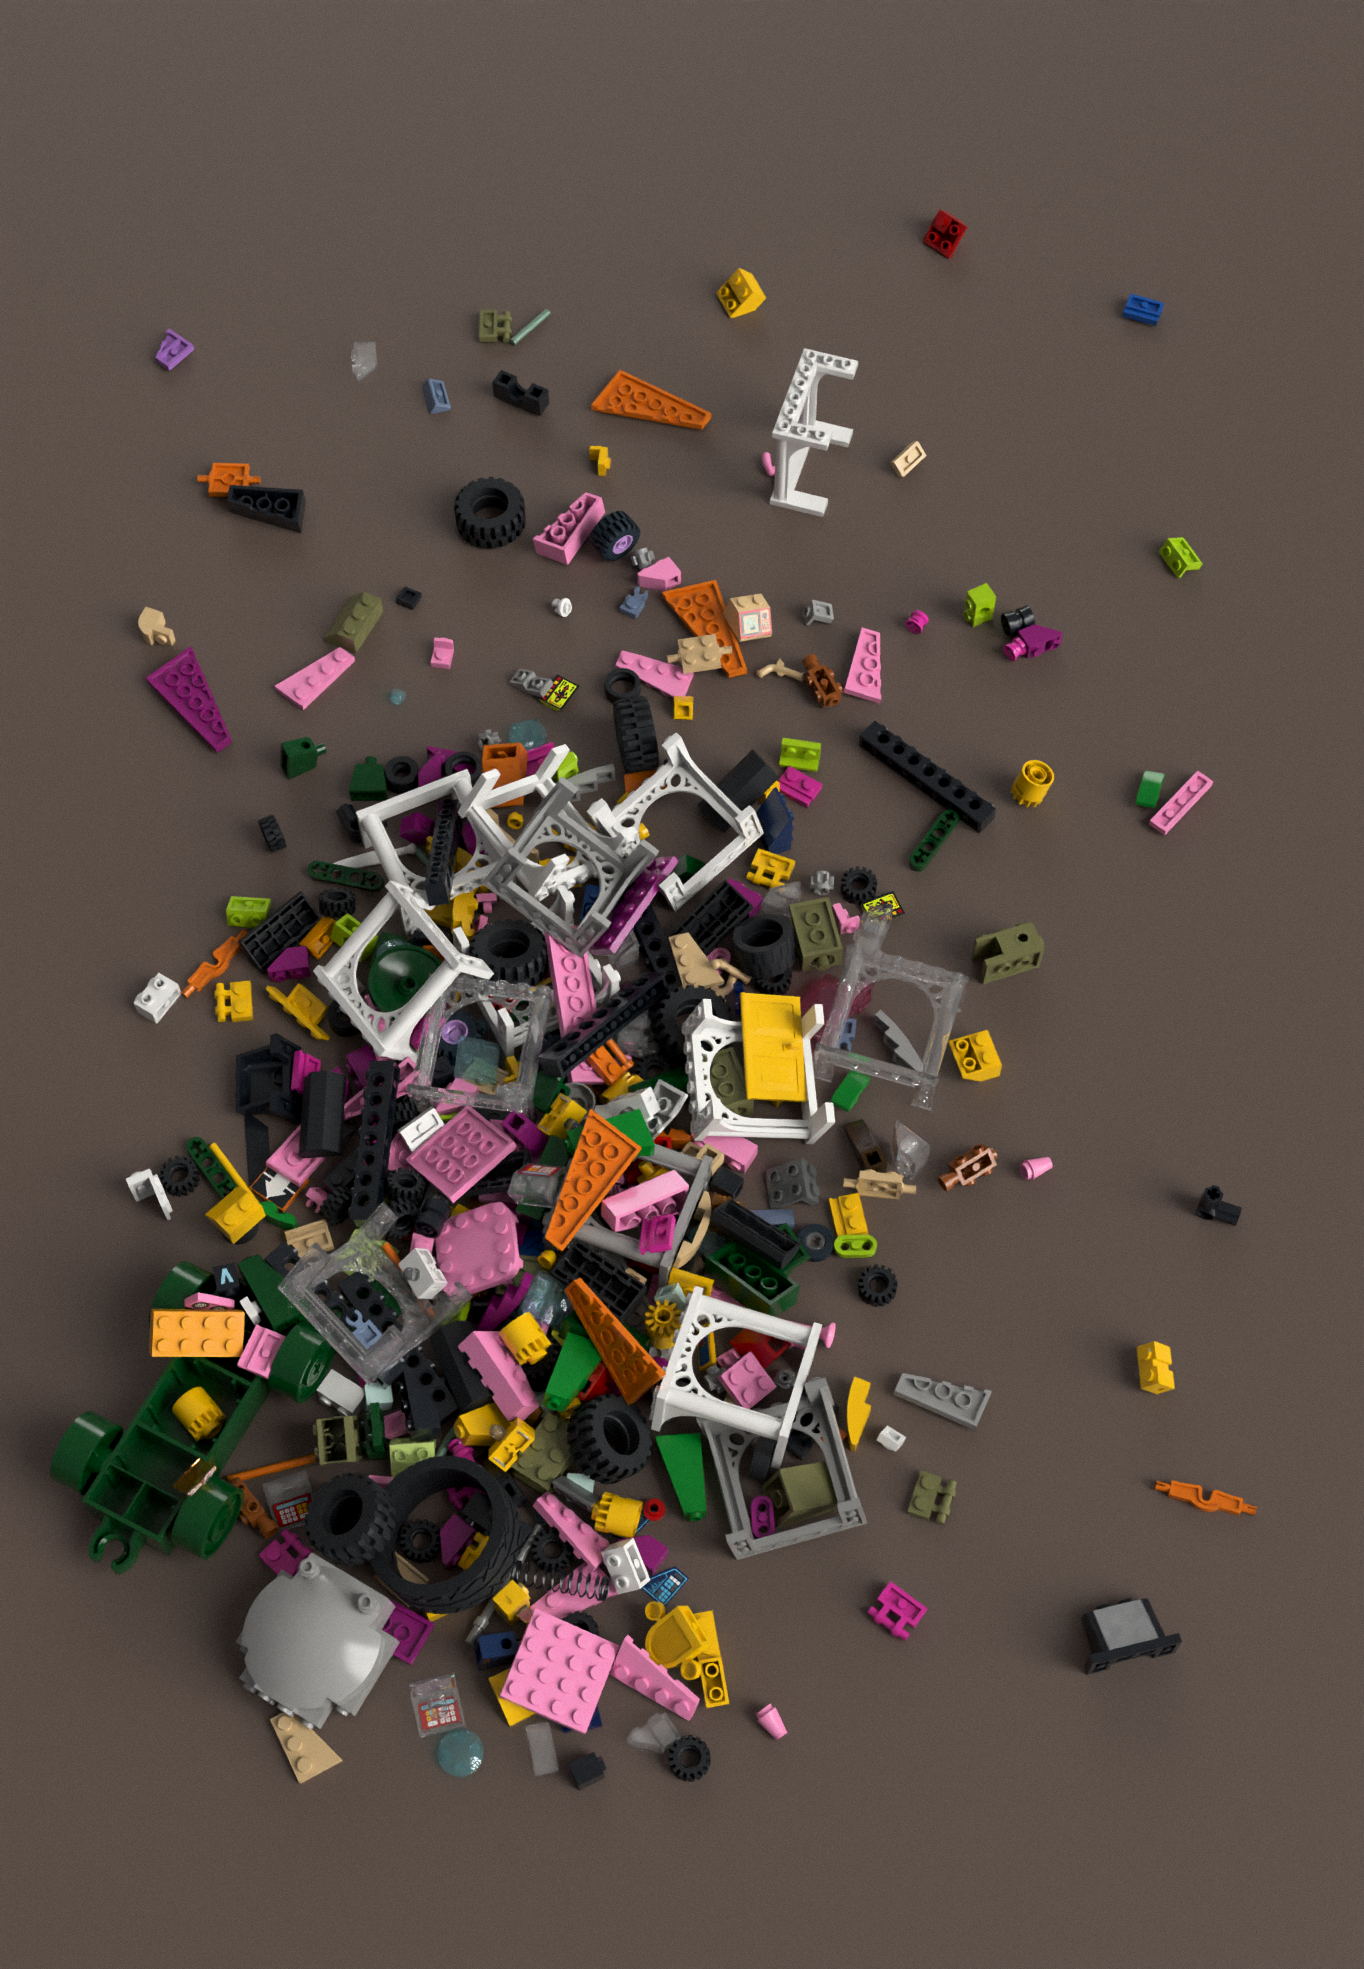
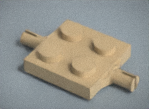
[667,634,732,674]
[843,1169,916,1200]

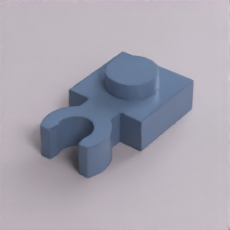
[619,586,648,619]
[834,1017,857,1054]
[344,1310,383,1352]

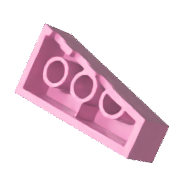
[533,492,605,565]
[601,1170,689,1232]
[458,1331,540,1421]

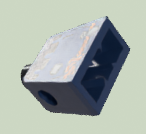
[474,1631,522,1671]

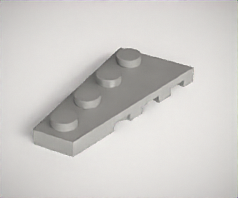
[893,1373,992,1430]

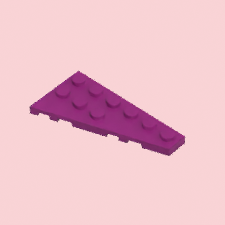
[146,646,232,753]

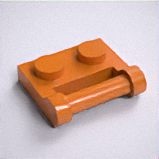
[586,1038,634,1086]

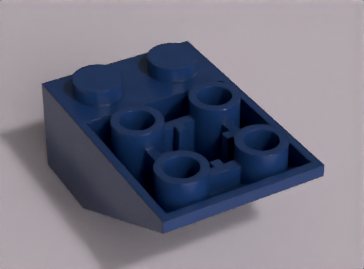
[756,787,794,854]

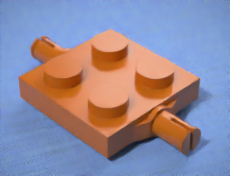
[197,463,261,497]

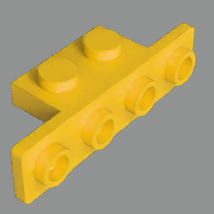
[265,983,331,1040]

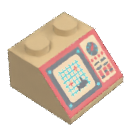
[723,594,772,642]

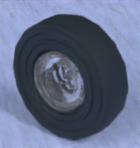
[797,1224,834,1262]

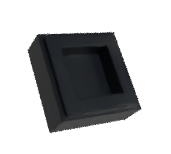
[396,586,422,610]

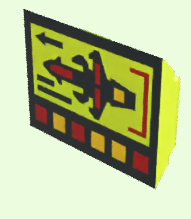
[539,674,580,711]
[861,891,905,926]

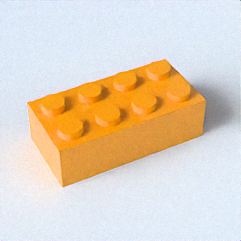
[149,1309,245,1357]

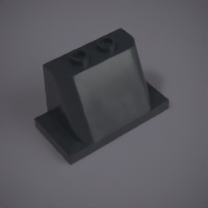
[235,1033,302,1125]
[1081,1598,1182,1675]

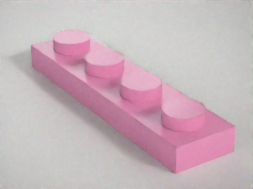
[1149,771,1213,836]

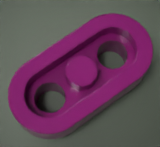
[750,1495,775,1539]

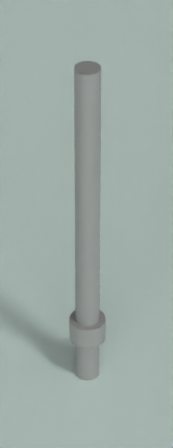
[465,1524,544,1646]

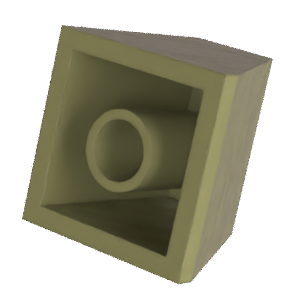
[761,1461,838,1529]

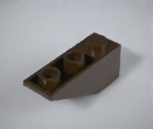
[843,1119,887,1173]

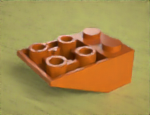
[482,742,528,808]

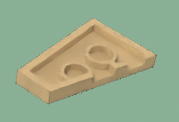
[669,933,724,989]
[270,1712,342,1784]

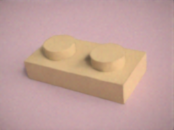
[890,440,927,478]

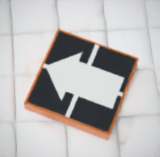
[250,1167,310,1213]

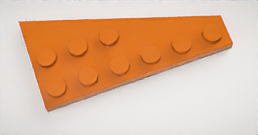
[591,370,711,430]
[662,580,747,678]
[545,1108,642,1252]
[564,1278,666,1405]

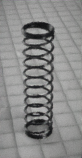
[509,1560,610,1602]

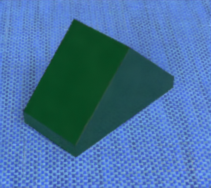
[669,854,706,883]

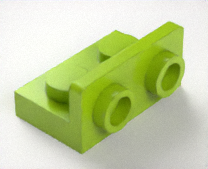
[1159,537,1203,578]
[779,738,821,772]
[226,896,271,928]

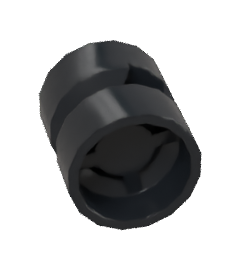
[1001,605,1035,637]
[414,1198,451,1239]

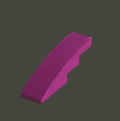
[475,1272,533,1331]

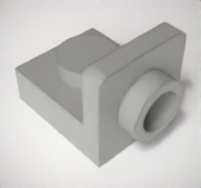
[803,600,834,626]

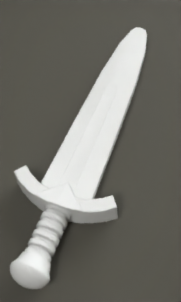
[327,843,417,872]

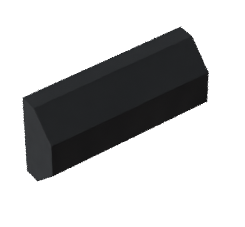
[698,749,780,833]
[668,880,754,956]
[238,891,321,974]
[298,1071,346,1159]
[442,1150,532,1200]
[710,1198,801,1270]
[550,1239,647,1323]
[429,1320,495,1415]

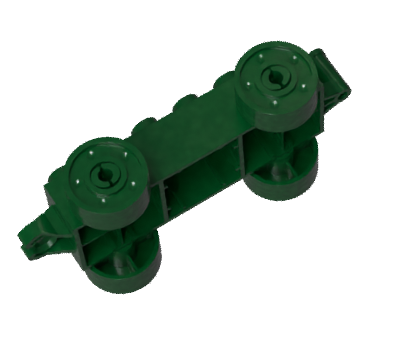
[50,1261,337,1575]

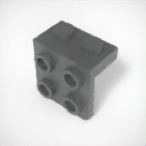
[765,1158,820,1209]

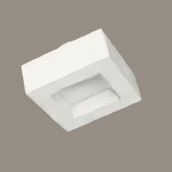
[239,1297,262,1326]
[877,1425,906,1452]

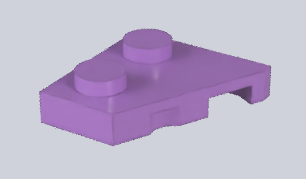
[155,329,194,371]

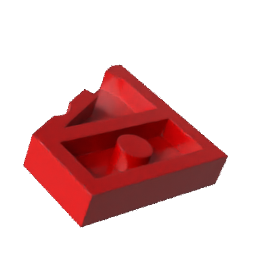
[577,1360,613,1402]

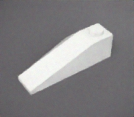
[633,1079,688,1162]

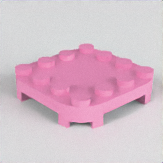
[435,1202,523,1301]

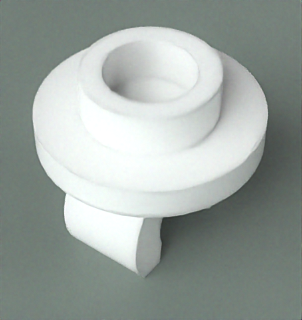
[551,598,572,617]

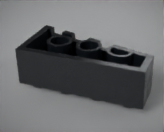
[227,485,306,533]

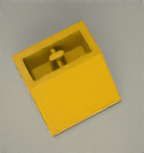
[716,268,766,318]
[948,1030,1002,1082]

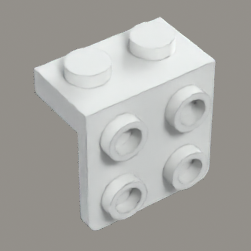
[126,1169,173,1220]

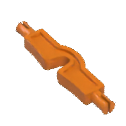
[181,929,248,999]
[1155,1480,1257,1516]

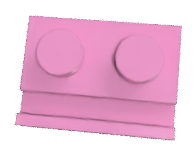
[237,1324,286,1379]

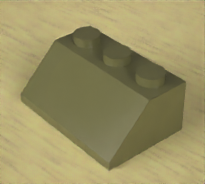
[323,592,383,654]

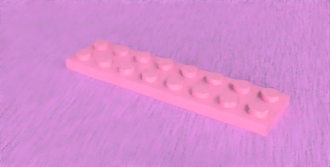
[544,926,606,1084]

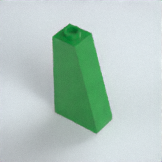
[564,1109,655,1157]
[542,1332,602,1412]
[656,1433,706,1521]

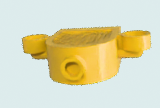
[645,1601,712,1680]

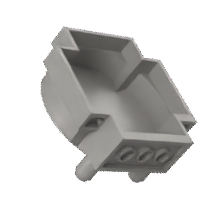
[236,1552,400,1729]

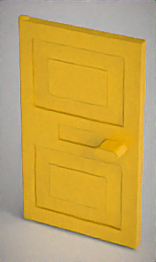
[740,992,807,1102]

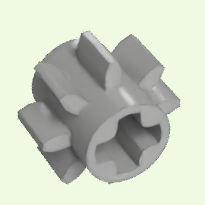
[631,547,655,569]
[476,729,502,752]
[810,871,834,895]
[703,1364,726,1394]

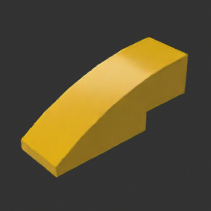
[846,1376,871,1452]

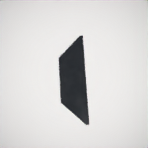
[245,1115,270,1186]

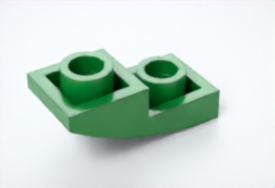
[1135,771,1165,808]
[830,1069,871,1112]
[259,1201,298,1231]

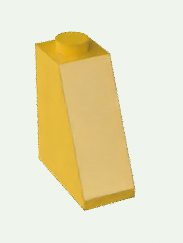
[453,1402,513,1446]

